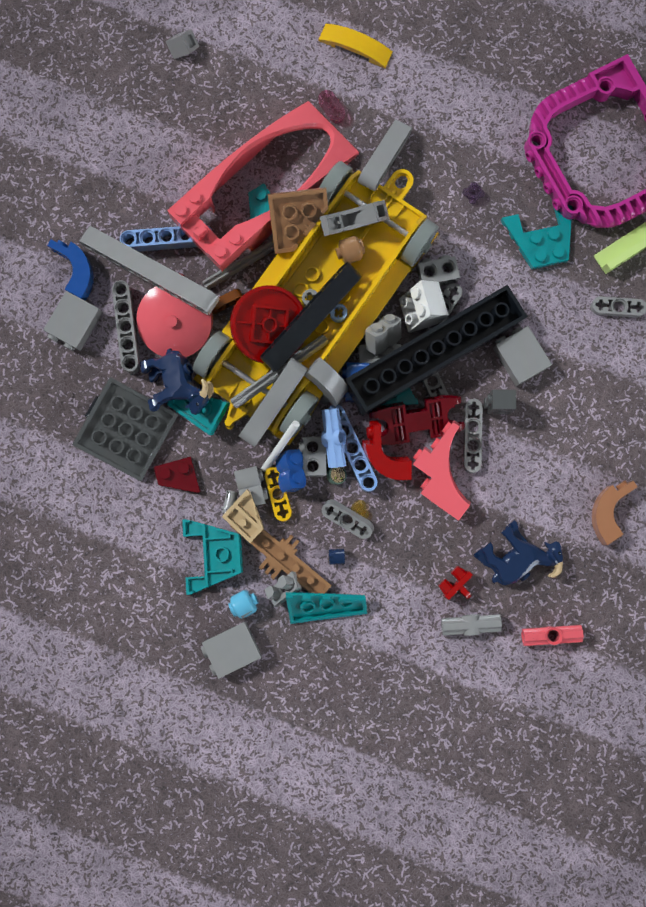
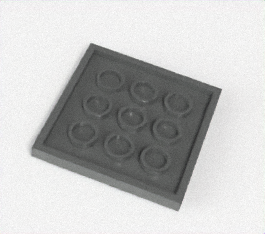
[72,377,178,481]

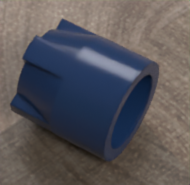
[329,549,345,565]

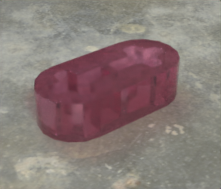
[318,90,345,124]

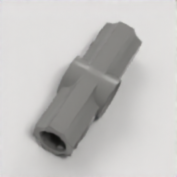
[441,614,502,636]

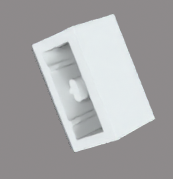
[399,280,449,332]

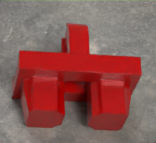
[438,566,473,600]

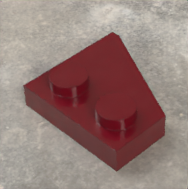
[154,456,201,493]

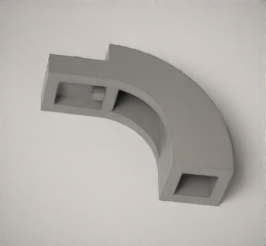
[320,200,389,236]
[304,357,348,407]

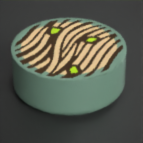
[326,467,346,485]

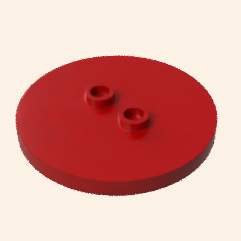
[230,285,304,364]

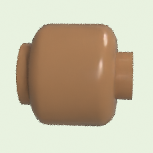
[335,236,365,263]

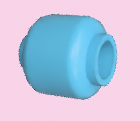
[228,590,259,619]

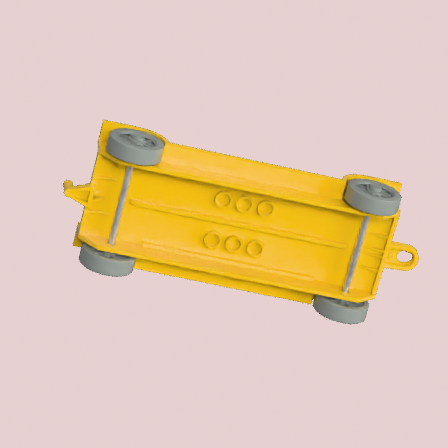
[193,161,439,446]

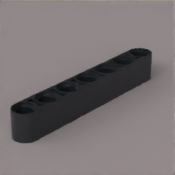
[260,262,362,372]

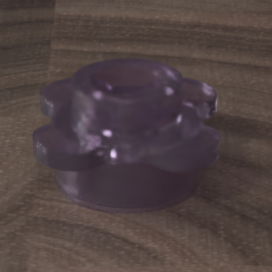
[462,182,485,204]

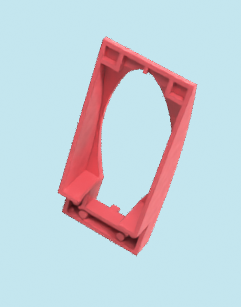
[167,101,359,272]

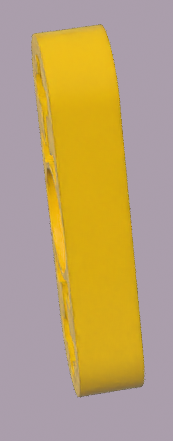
[265,467,292,522]

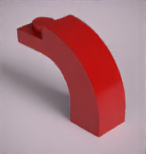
[362,421,412,480]

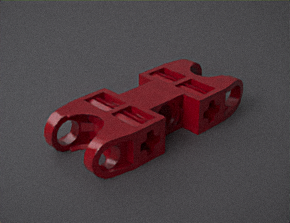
[368,395,465,445]

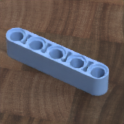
[120,225,212,252]
[329,405,378,492]

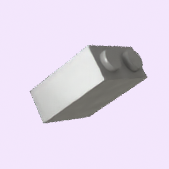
[43,291,103,351]
[493,326,552,387]
[201,621,262,679]

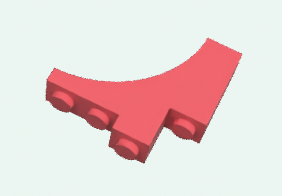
[413,420,471,521]

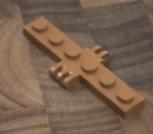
[230,526,332,593]

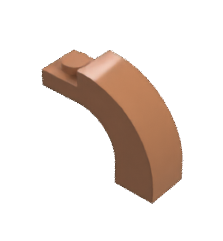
[592,480,637,545]

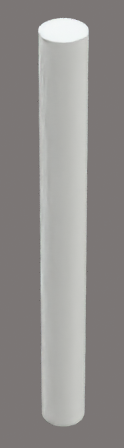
[261,420,300,472]

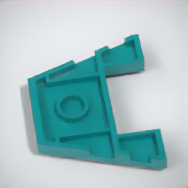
[501,205,572,270]
[182,519,243,595]

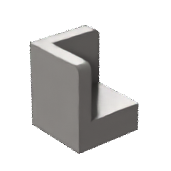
[166,29,200,59]

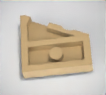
[222,489,264,543]

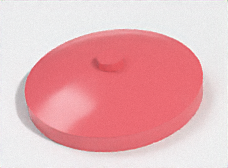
[136,287,213,357]

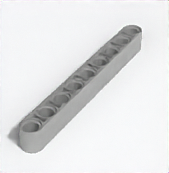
[79,226,220,315]

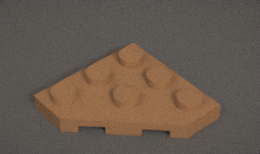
[268,187,328,254]

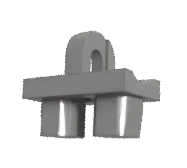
[265,571,302,607]

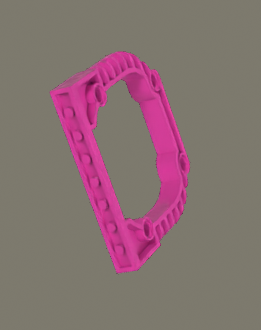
[524,54,646,228]

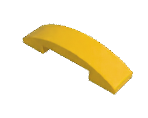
[318,24,393,68]

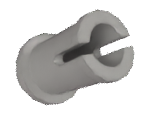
[221,490,238,513]

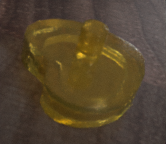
[351,500,369,519]

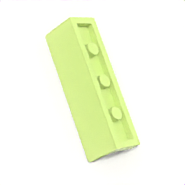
[594,222,646,274]

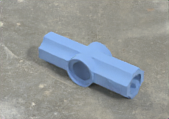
[321,408,346,468]

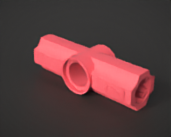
[521,625,584,646]

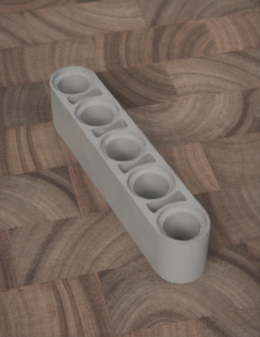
[358,119,412,192]
[112,280,141,375]
[239,358,308,447]

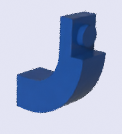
[47,239,94,301]

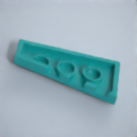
[286,592,367,624]

